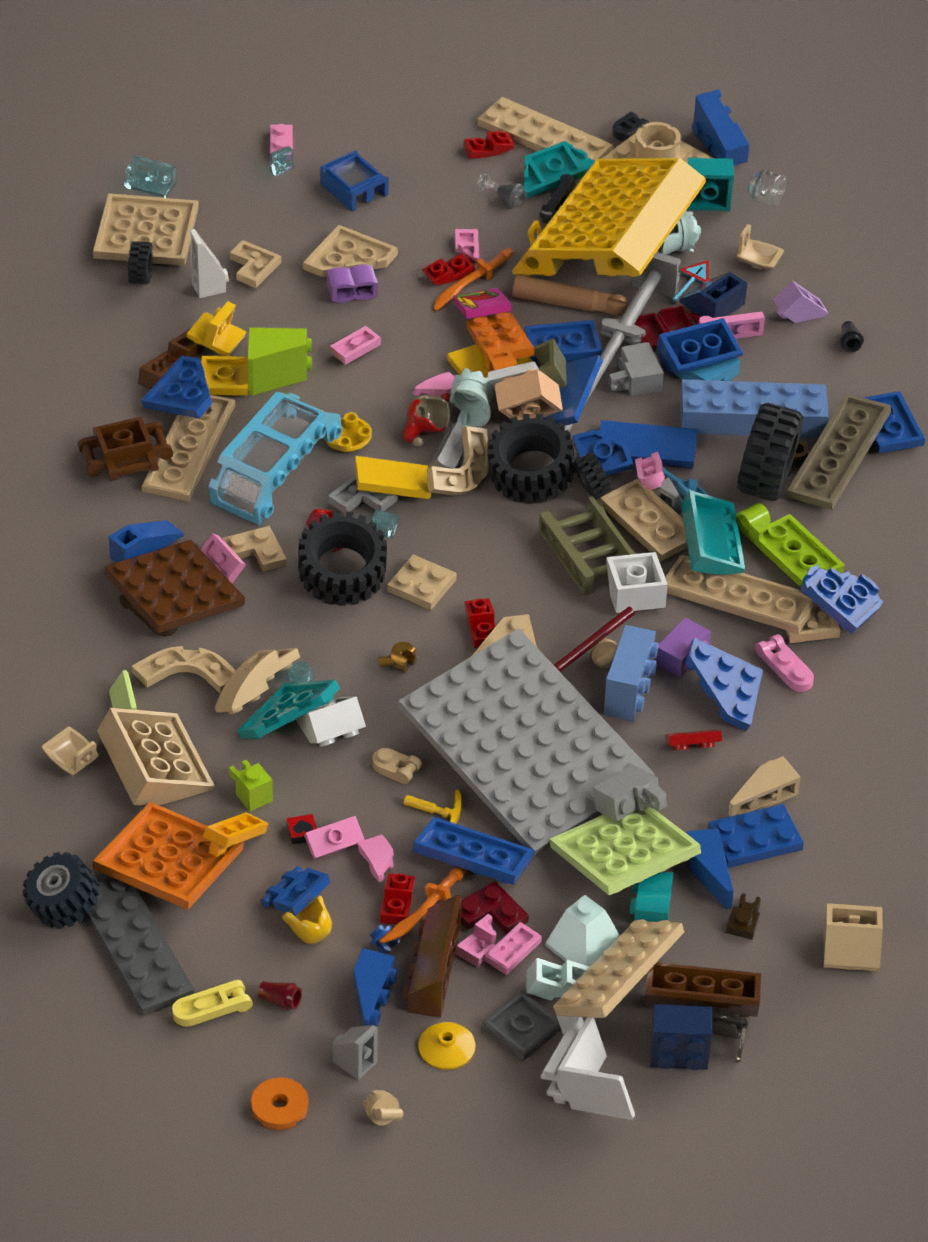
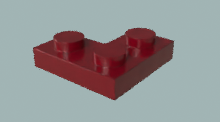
[461,881,529,934]

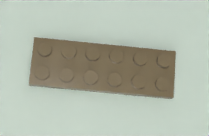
[787,393,891,510]

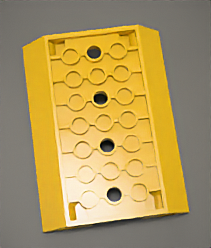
[512,158,706,277]

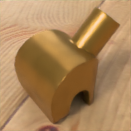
[378,641,417,672]

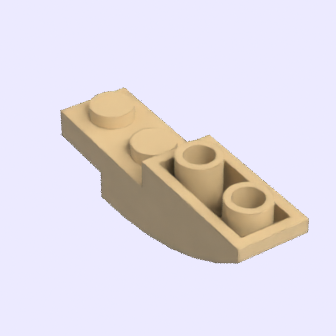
[215,648,300,714]

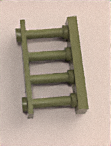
[539,496,637,595]

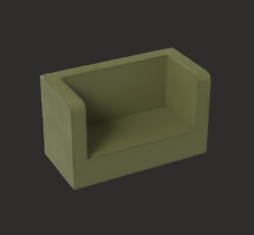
[534,338,567,389]

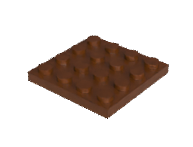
[104,540,245,633]

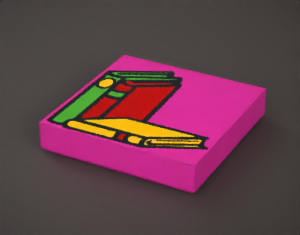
[453,288,512,319]

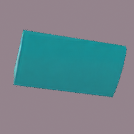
[681,490,745,575]

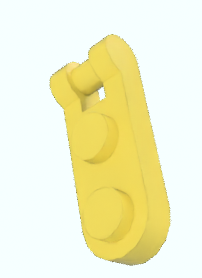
[172,980,253,1027]

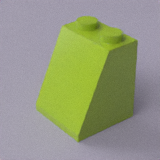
[248,328,312,395]

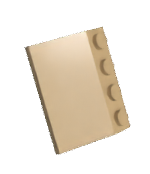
[97,708,215,806]

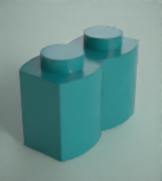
[630,871,673,922]

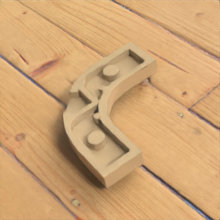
[426,426,489,495]
[132,646,236,694]

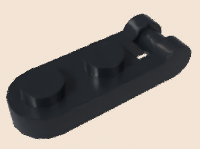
[540,174,573,224]

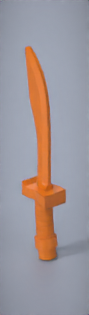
[434,248,514,311]
[380,867,466,943]

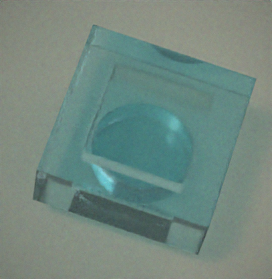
[270,146,294,176]
[371,510,400,538]

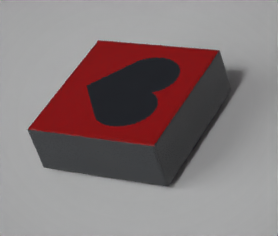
[286,814,317,844]

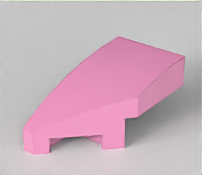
[455,229,479,262]
[413,372,455,396]
[357,835,394,882]
[455,914,496,967]

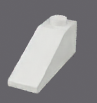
[190,229,229,298]

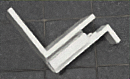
[541,1016,635,1120]

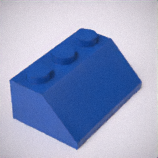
[656,318,743,373]

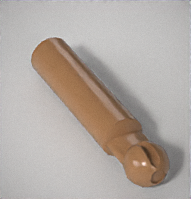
[513,275,629,317]

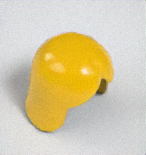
[282,896,332,944]

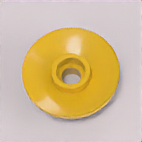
[418,1022,475,1070]

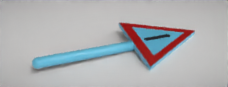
[672,260,709,302]

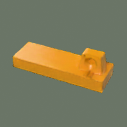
[203,812,269,857]

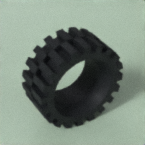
[487,414,575,504]
[298,511,387,606]

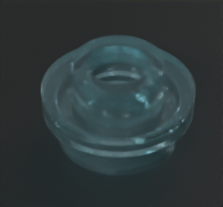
[288,662,314,683]

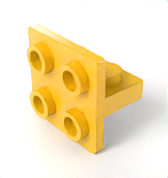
[186,301,246,356]

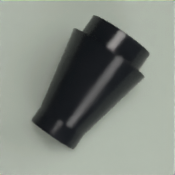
[840,321,864,352]

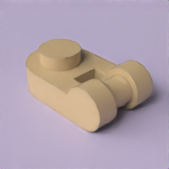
[372,748,422,784]

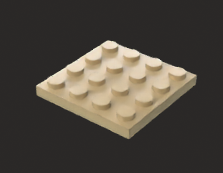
[93,193,199,266]

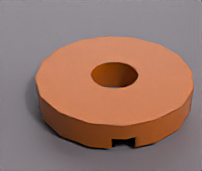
[251,1077,309,1130]

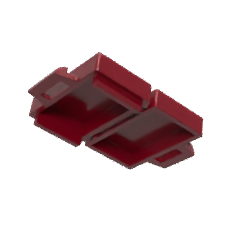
[634,305,700,352]

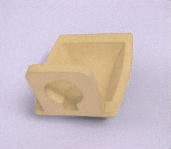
[736,224,784,270]
[41,726,99,776]

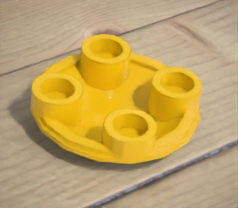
[325,412,372,452]

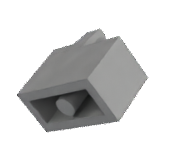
[608,342,664,396]
[593,764,667,821]

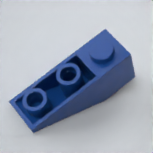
[108,520,184,563]
[354,948,398,1027]

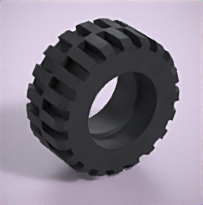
[737,402,803,501]

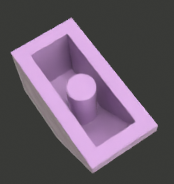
[773,281,829,323]

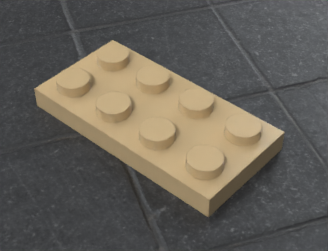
[599,478,688,561]

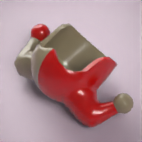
[403,393,451,448]

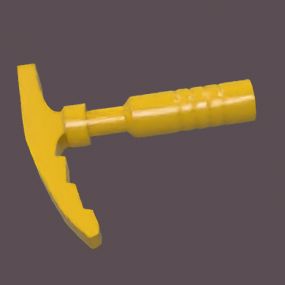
[404,789,461,824]

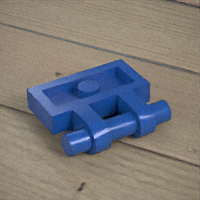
[260,866,331,916]

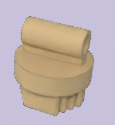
[590,638,618,668]
[363,1091,403,1126]

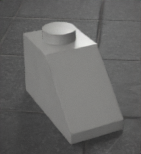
[332,1025,378,1080]

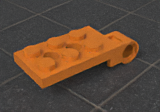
[466,312,534,372]

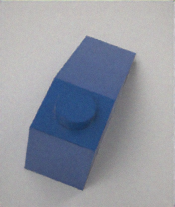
[686,829,734,909]

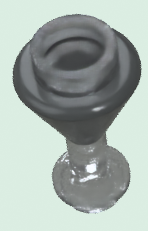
[477,174,527,209]

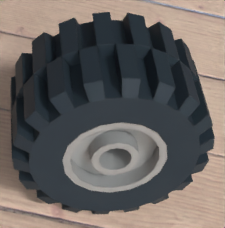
[22,852,100,929]

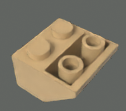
[823,903,883,972]

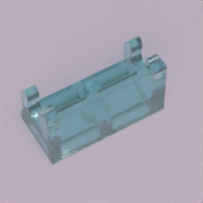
[125,155,176,198]

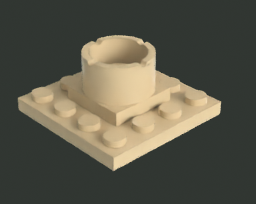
[601,122,713,163]

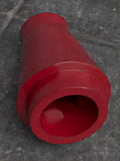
[258,981,302,1011]

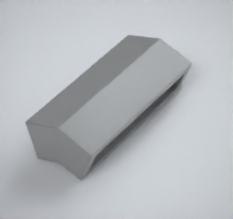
[429,421,464,469]

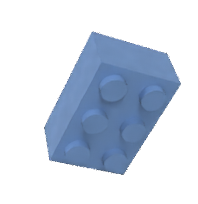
[604,625,659,722]

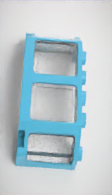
[208,392,342,526]

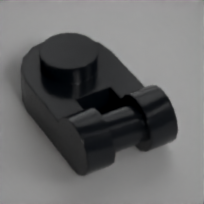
[612,112,650,141]

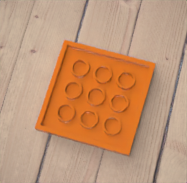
[93,802,244,910]

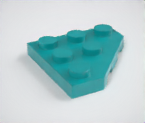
[237,679,340,740]

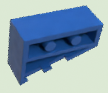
[691,89,750,166]

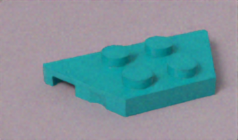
[523,141,595,199]

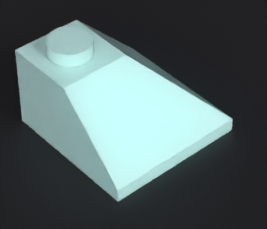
[545,895,620,967]

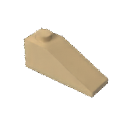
[728,756,801,817]

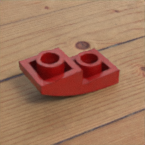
[463,131,515,159]
[422,253,476,285]
[464,598,496,648]
[380,873,415,925]

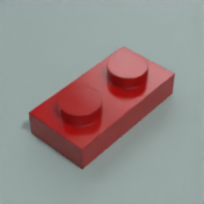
[665,729,722,750]

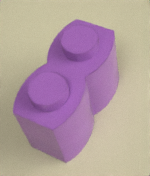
[326,265,378,303]

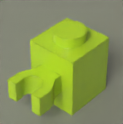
[229,760,273,812]

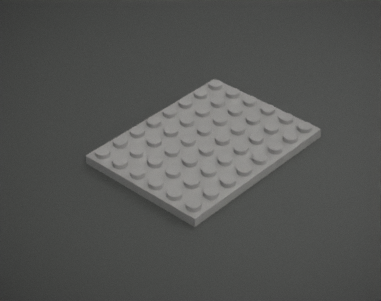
[397,628,654,856]

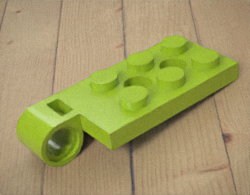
[736,503,845,587]

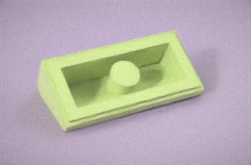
[109,670,137,710]

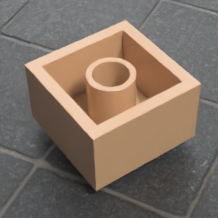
[494,369,563,420]

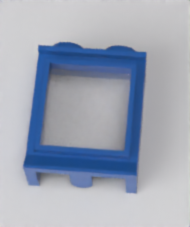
[320,150,389,212]

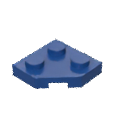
[572,429,633,476]

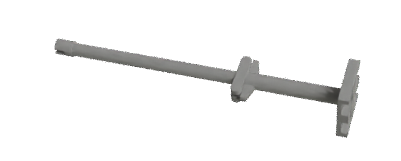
[564,252,681,432]

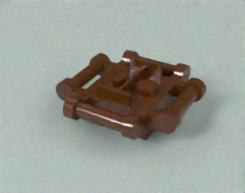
[77,416,173,481]

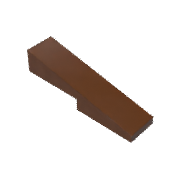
[138,328,205,389]

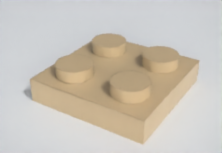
[387,554,457,611]

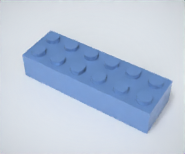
[680,380,828,438]

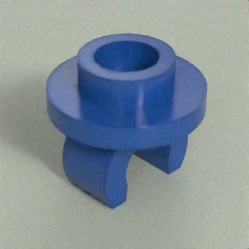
[369,924,400,954]

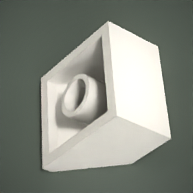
[606,552,668,613]
[296,696,366,747]

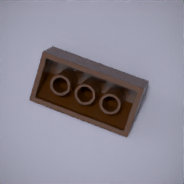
[403,895,462,1018]
[644,962,761,1017]

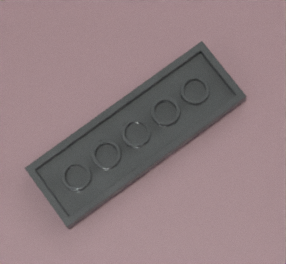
[86,878,195,1016]

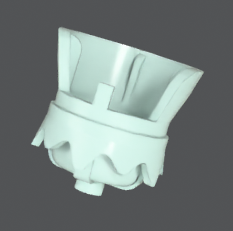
[657,211,701,255]
[450,368,495,428]

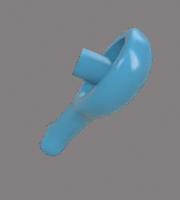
[663,467,708,499]

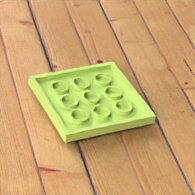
[550,807,701,895]

